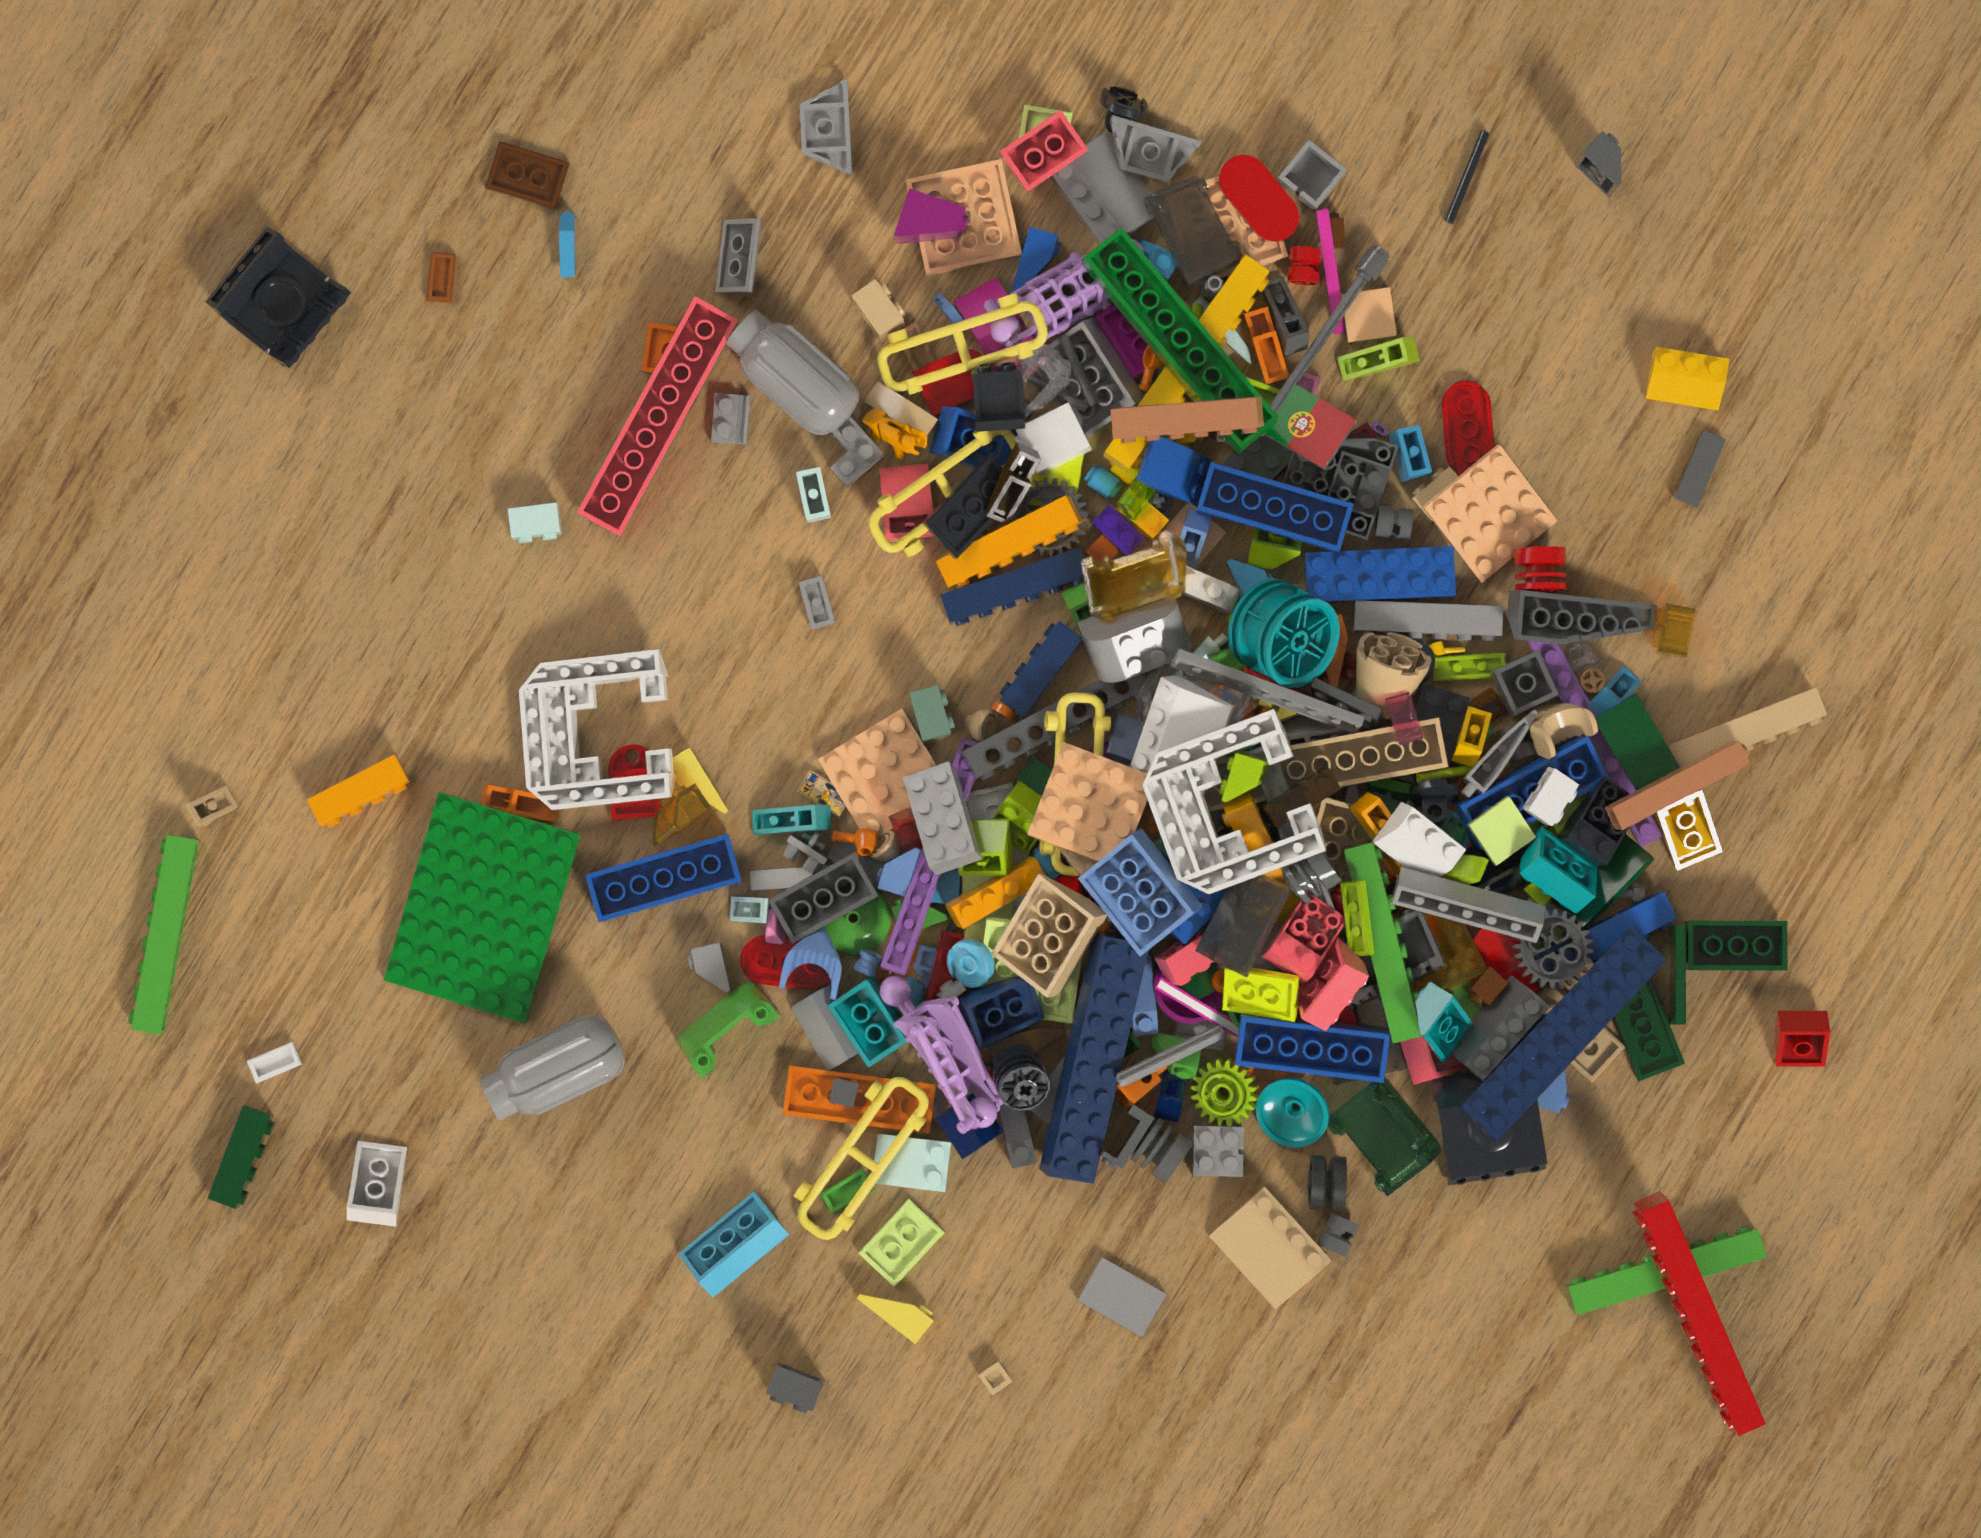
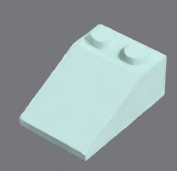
[874,1134,951,1192]

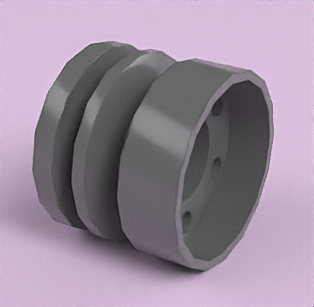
[1281,852,1342,904]
[1130,1118,1194,1184]

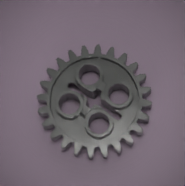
[1010,478,1089,557]
[1512,909,1594,990]

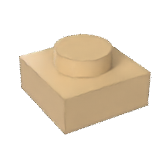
[978,1361,1013,1396]

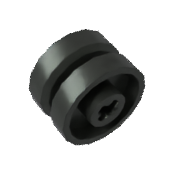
[1307,1155,1347,1210]

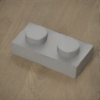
[799,576,835,630]

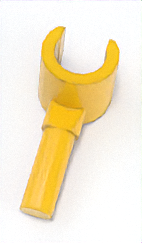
[1429,641,1465,657]

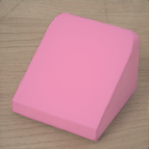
[765,908,786,944]

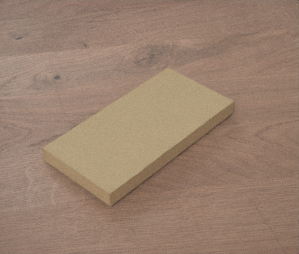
[1538,984,1625,1083]

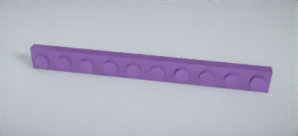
[1527,641,1663,847]
[881,738,978,976]

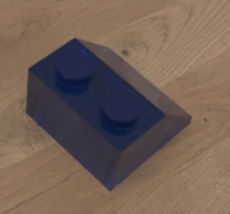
[935,1093,1004,1159]

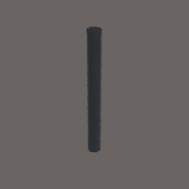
[1444,130,1489,224]

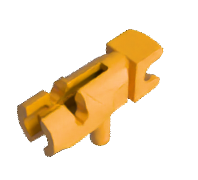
[862,408,928,460]

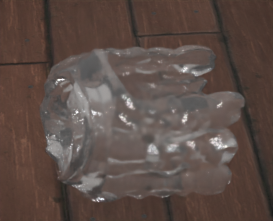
[1020,344,1072,411]

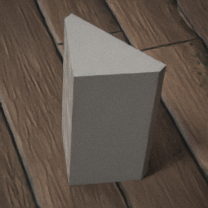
[715,218,762,297]
[790,984,859,1071]

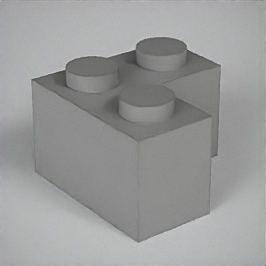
[830,417,884,489]

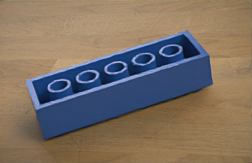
[1197,462,1354,553]
[1304,546,1456,603]
[1452,735,1609,849]
[585,834,743,923]
[1234,1013,1390,1083]

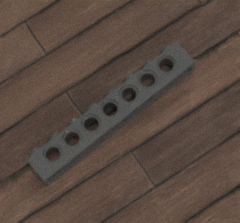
[961,673,1150,781]

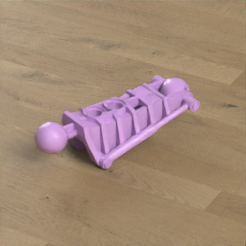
[983,239,1144,360]
[880,975,1003,1134]

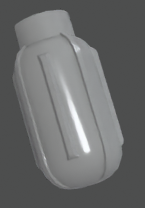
[726,309,860,435]
[480,1015,625,1121]

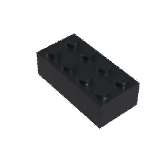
[1392,683,1470,785]

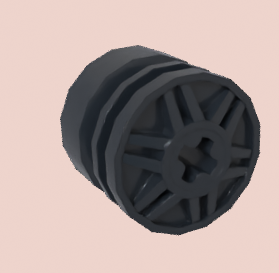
[991,1045,1050,1111]

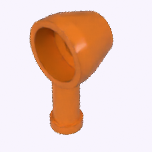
[1138,346,1166,391]
[832,828,879,856]

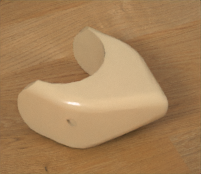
[1529,703,1598,759]

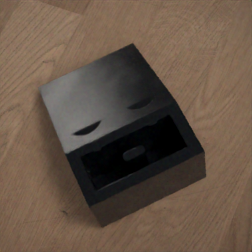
[1557,776,1630,866]

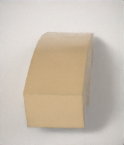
[864,381,938,438]

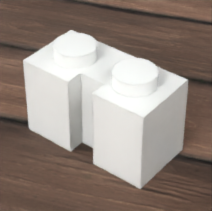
[1522,767,1579,826]

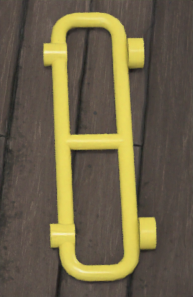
[877,293,1048,395]
[869,430,1016,557]
[1040,692,1111,876]
[794,1077,929,1240]

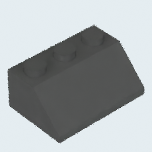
[1574,131,1621,198]

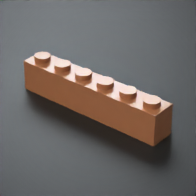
[1110,396,1264,443]

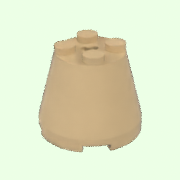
[1356,632,1431,719]

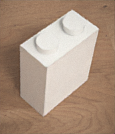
[1015,402,1092,476]

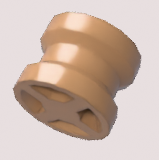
[1579,668,1606,694]

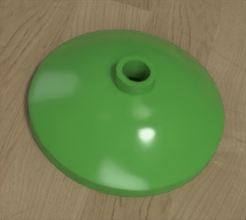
[825,889,891,956]

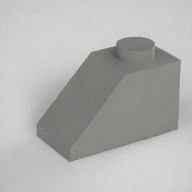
[687,943,731,992]

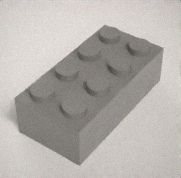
[903,761,982,875]

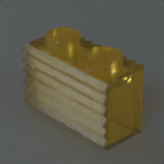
[1652,603,1695,658]

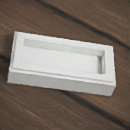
[247,1042,303,1084]

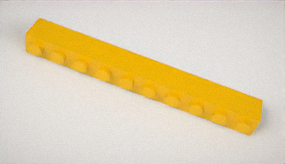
[1103,254,1270,473]

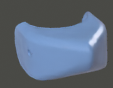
[779,926,842,1000]

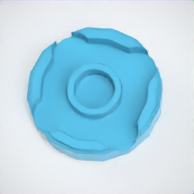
[947,938,994,988]

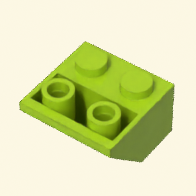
[1220,751,1269,802]
[992,781,1042,855]
[958,819,1014,876]

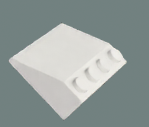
[1130,675,1235,796]

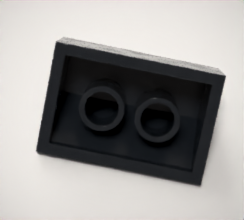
[1463,846,1528,895]

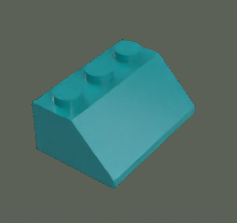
[1520,826,1597,914]
[828,977,907,1068]
[1416,982,1473,1063]

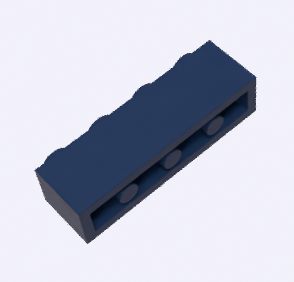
[999,621,1083,718]

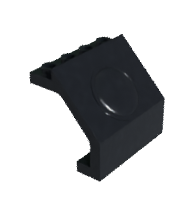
[205,227,351,368]
[1432,1069,1548,1186]

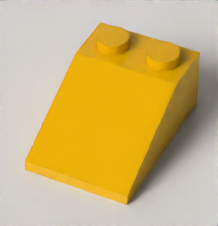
[1653,789,1723,871]

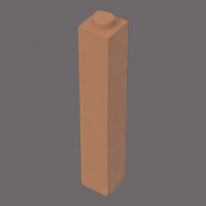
[1604,741,1750,830]

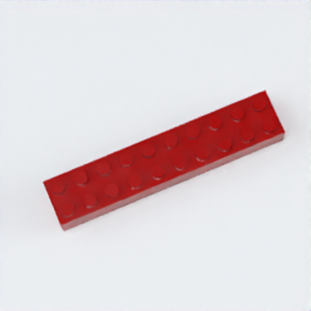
[1632,1191,1766,1436]

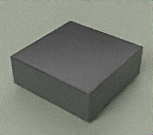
[829,1078,859,1108]

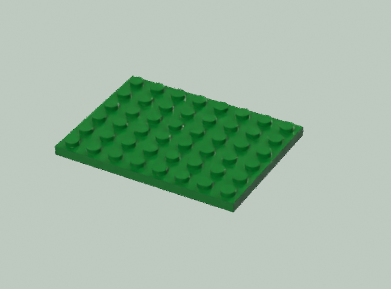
[383,791,581,1023]

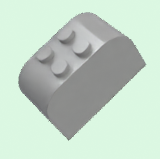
[1077,587,1191,683]

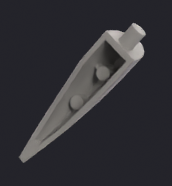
[1461,710,1538,798]

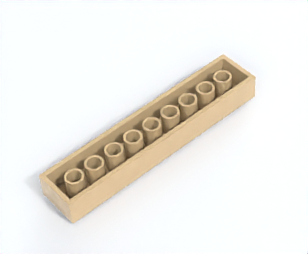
[1204,718,1448,812]

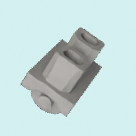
[783,831,829,874]

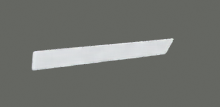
[750,865,829,890]

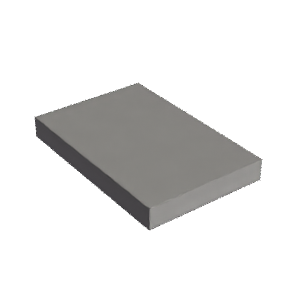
[1078,1257,1166,1337]

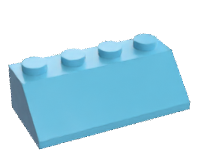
[678,1191,789,1298]

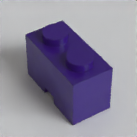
[1092,504,1145,559]

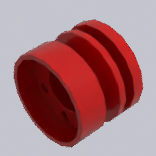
[1514,546,1567,594]

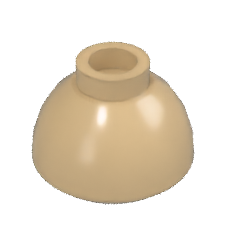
[965,709,997,742]
[870,831,903,863]

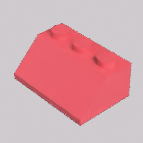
[1000,110,1089,192]
[1298,937,1369,1031]
[1400,1037,1466,1085]

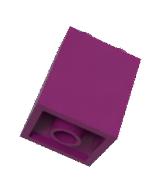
[894,189,969,244]

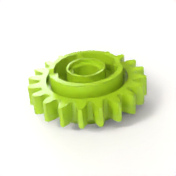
[1191,1058,1259,1127]

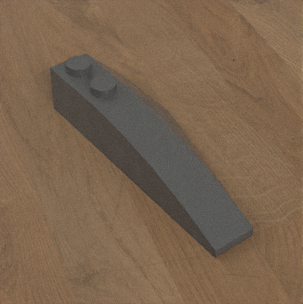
[1507,590,1657,644]

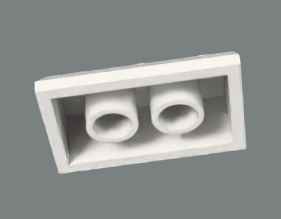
[1372,802,1466,877]

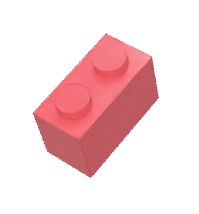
[1154,932,1217,986]

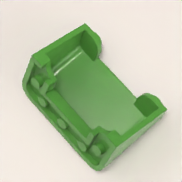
[678,982,781,1078]

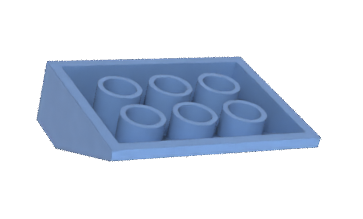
[1078,829,1203,956]

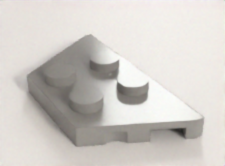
[799,79,852,175]
[1110,115,1202,183]

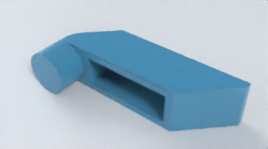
[559,210,576,277]

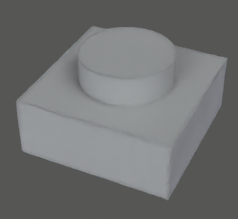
[936,980,966,999]

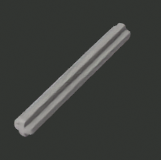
[1115,1025,1225,1087]

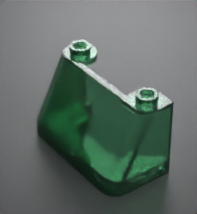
[1328,1077,1441,1197]

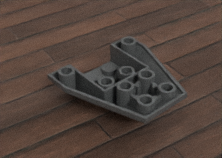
[1282,438,1399,540]

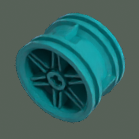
[1228,579,1340,688]

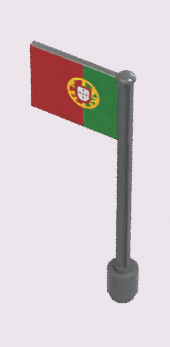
[1260,245,1390,470]

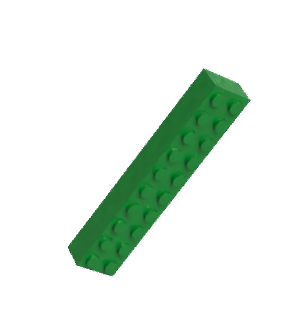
[1081,227,1279,454]

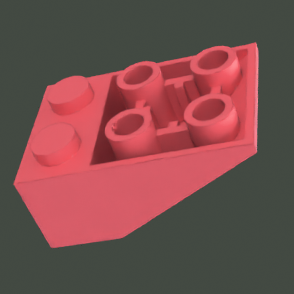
[879,463,934,542]
[1262,891,1345,985]

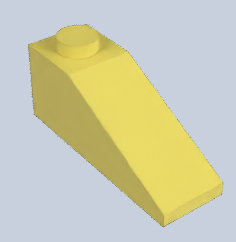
[673,748,729,814]
[857,1293,934,1344]

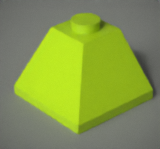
[1248,528,1302,569]

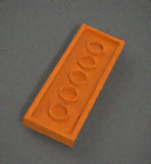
[783,1065,936,1134]

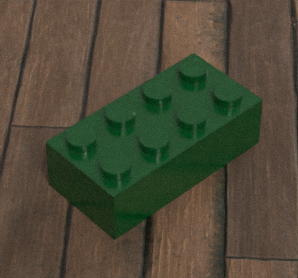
[1684,920,1788,971]

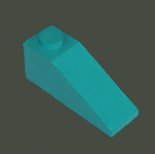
[752,805,832,835]

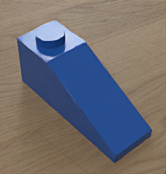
[1011,227,1061,296]

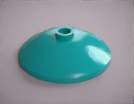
[1256,1078,1329,1147]

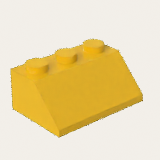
[1645,347,1729,411]

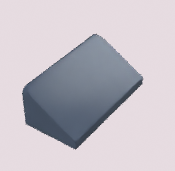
[1107,713,1144,765]

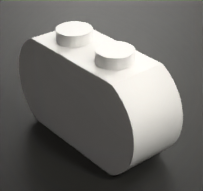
[1164,562,1241,614]

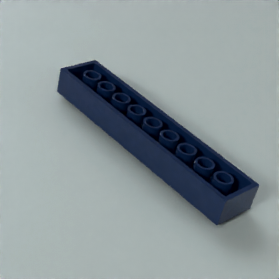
[1459,926,1667,1142]
[1039,931,1149,1184]

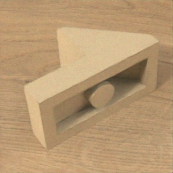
[185,786,238,827]

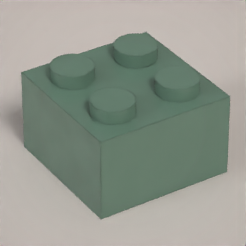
[909,685,955,743]

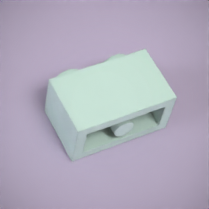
[796,467,831,523]
[508,502,562,544]

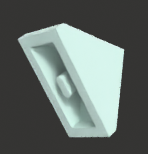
[729,896,769,924]

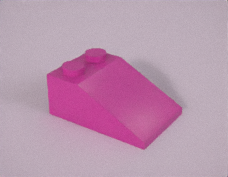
[953,277,1033,364]

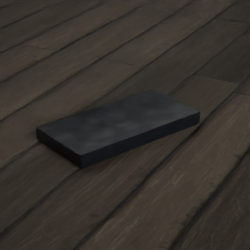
[922,455,1003,559]

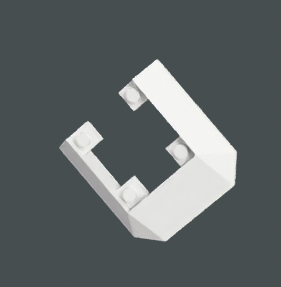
[519,649,677,810]
[1143,709,1327,894]

